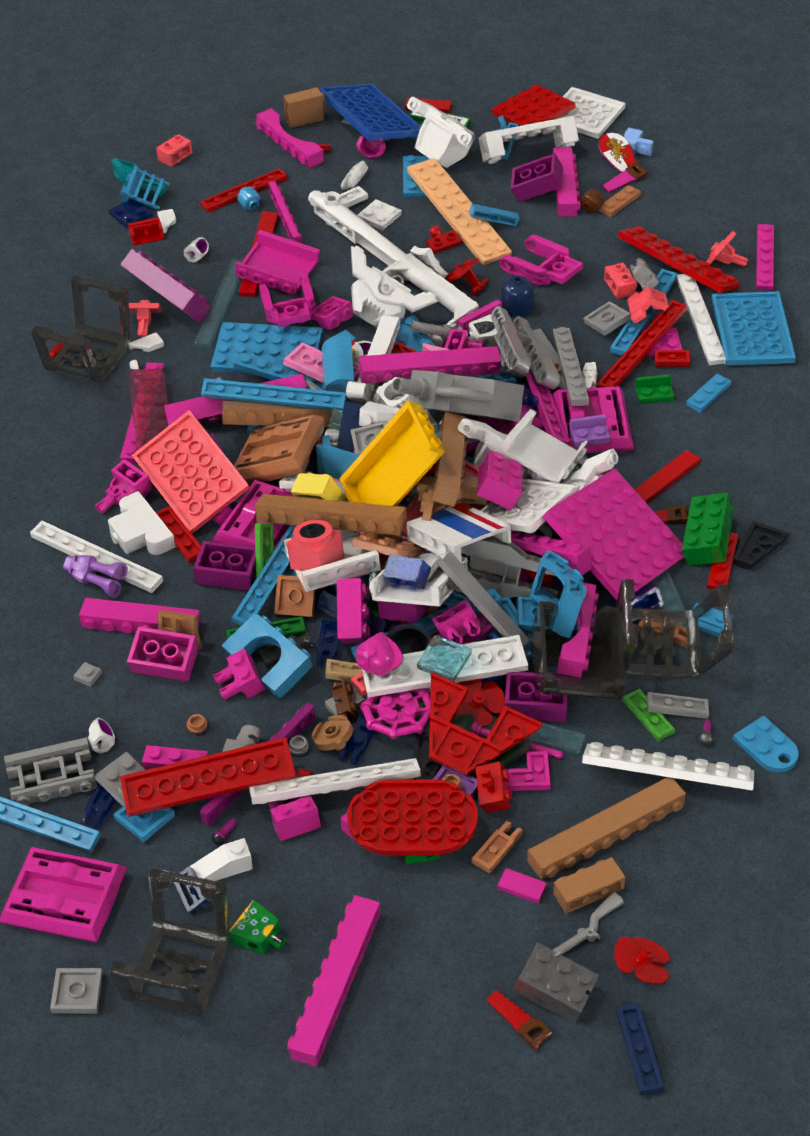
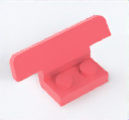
[627,286,668,323]

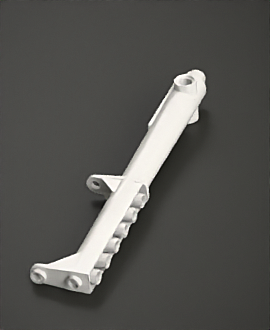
[308,190,479,328]

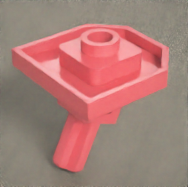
[706,231,748,267]
[125,300,163,337]

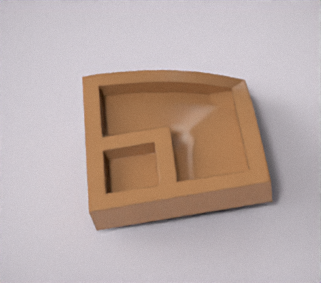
[158,610,202,650]

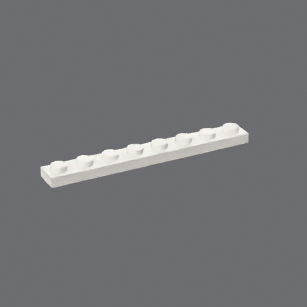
[676,274,725,366]
[30,521,163,593]
[249,758,421,804]

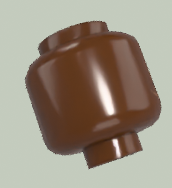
[580,189,604,213]

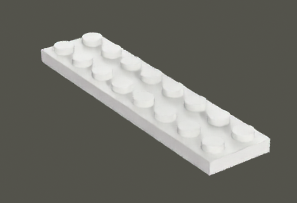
[362,635,528,698]
[582,742,754,790]

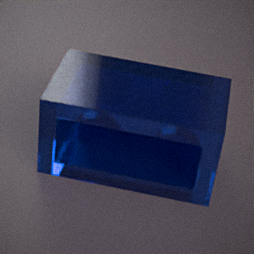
[382,554,432,590]
[615,586,664,621]

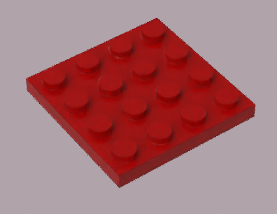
[491,85,576,126]

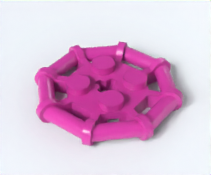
[360,688,430,739]

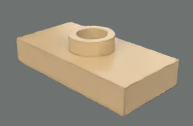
[325,659,362,682]

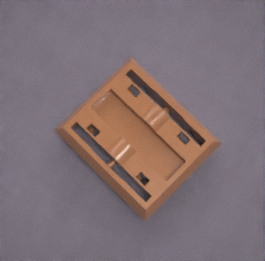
[234,415,325,485]

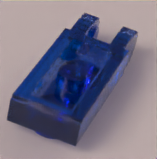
[516,382,538,408]
[316,620,340,667]
[339,714,375,765]
[80,784,116,829]

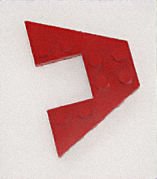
[429,672,542,777]

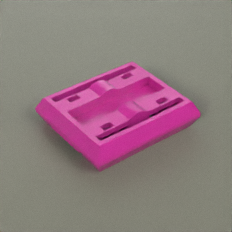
[552,387,634,453]
[212,480,294,551]
[0,847,127,943]

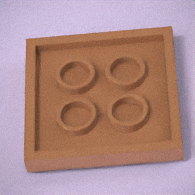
[352,533,425,560]

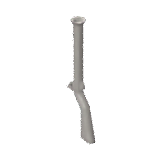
[553,891,624,957]

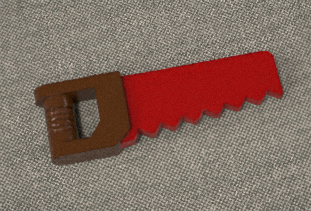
[655,505,688,524]
[488,990,552,1051]

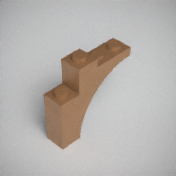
[416,475,488,521]

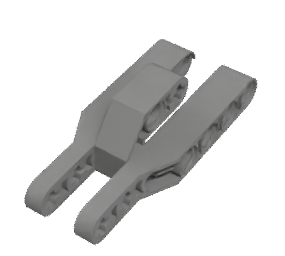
[491,306,560,390]
[437,536,558,598]

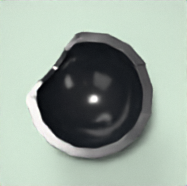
[386,623,430,654]

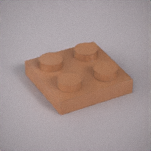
[274,575,316,617]

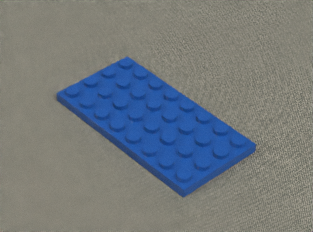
[319,84,421,142]

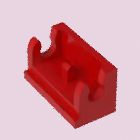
[128,217,165,246]

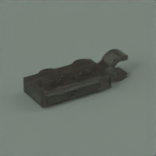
[258,633,313,668]

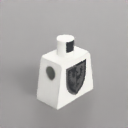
[468,314,499,347]

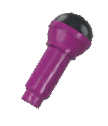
[211,818,237,845]

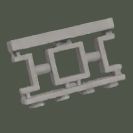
[4,737,97,806]

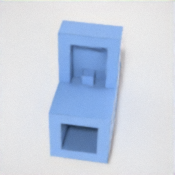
[624,128,653,156]

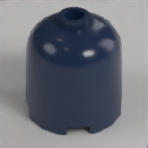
[501,276,534,318]

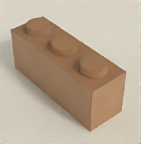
[553,857,625,914]

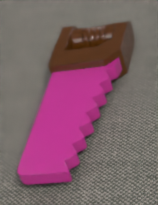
[603,161,648,193]

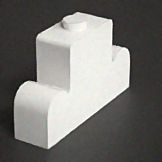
[108,491,175,555]

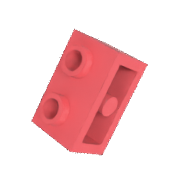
[156,134,192,167]
[604,263,638,299]

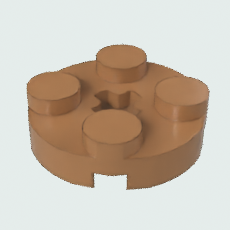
[312,715,354,751]

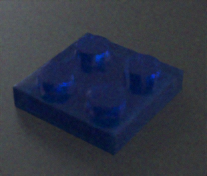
[109,199,153,229]

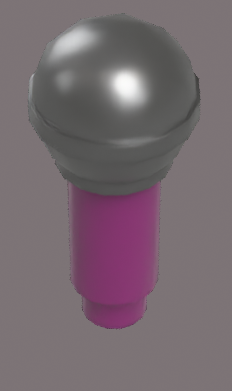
[699,719,714,746]

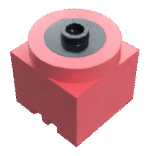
[286,520,345,571]

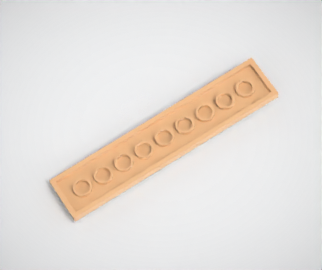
[407,158,512,265]

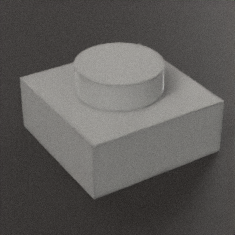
[73,662,102,687]

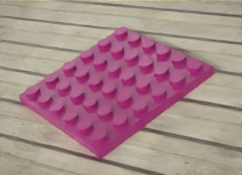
[543,468,685,604]

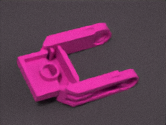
[499,234,583,286]
[259,274,317,327]

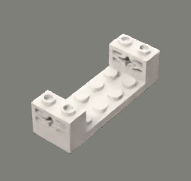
[478,116,579,164]

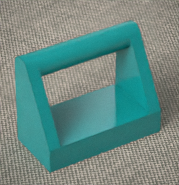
[111,158,141,182]

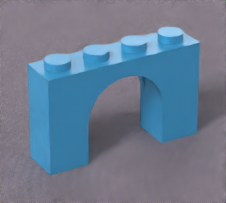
[221,612,314,699]

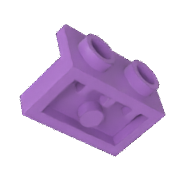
[569,415,610,447]

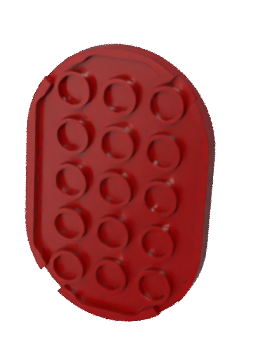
[347,779,478,856]

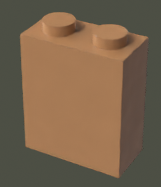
[283,87,325,129]

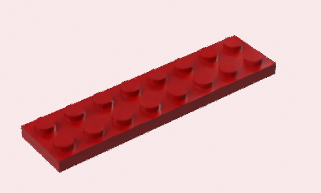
[617,226,741,293]
[120,737,296,817]

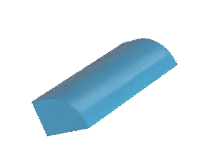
[322,336,354,393]

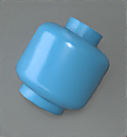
[237,187,261,210]

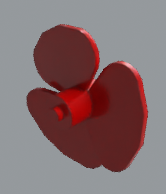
[456,679,505,727]
[614,936,670,985]

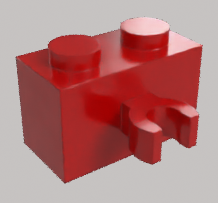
[476,762,512,813]

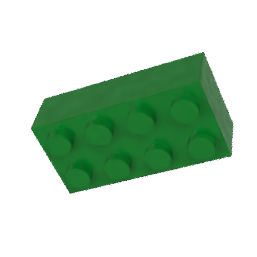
[682,493,734,566]

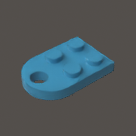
[733,716,799,773]

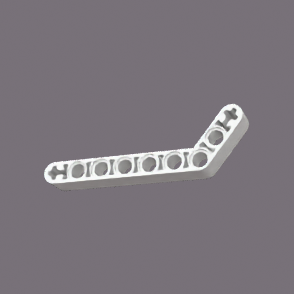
[346,315,400,404]

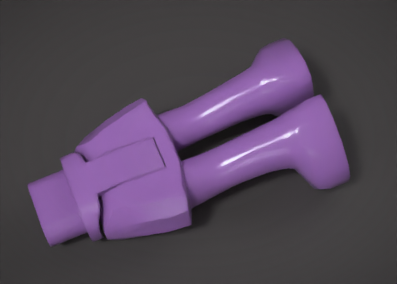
[63,555,128,598]

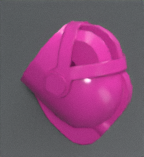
[356,632,404,676]

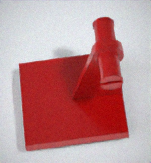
[444,258,489,296]

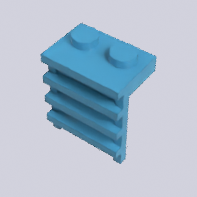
[120,166,169,210]

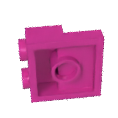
[310,296,354,330]

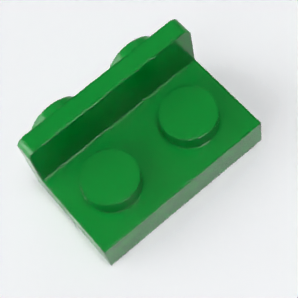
[635,374,674,404]

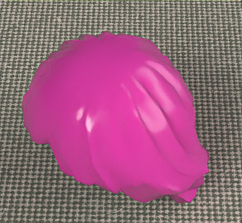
[356,135,386,159]

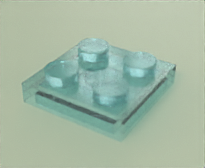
[417,635,472,682]

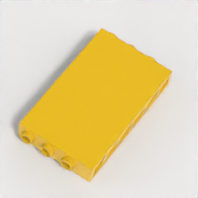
[339,400,445,506]

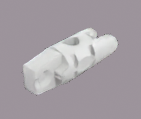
[341,161,368,190]
[582,362,598,388]

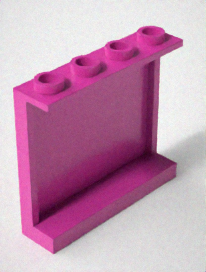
[235,230,320,296]

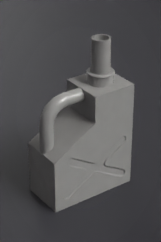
[392,370,524,422]

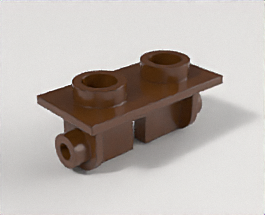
[331,676,358,720]

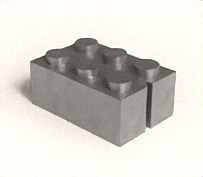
[513,942,599,1023]

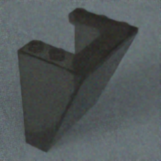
[529,601,626,700]

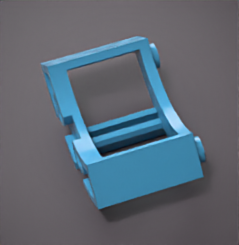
[529,550,586,638]

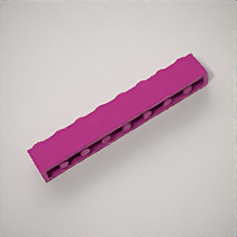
[358,346,502,384]
[164,374,308,426]
[287,895,380,1067]

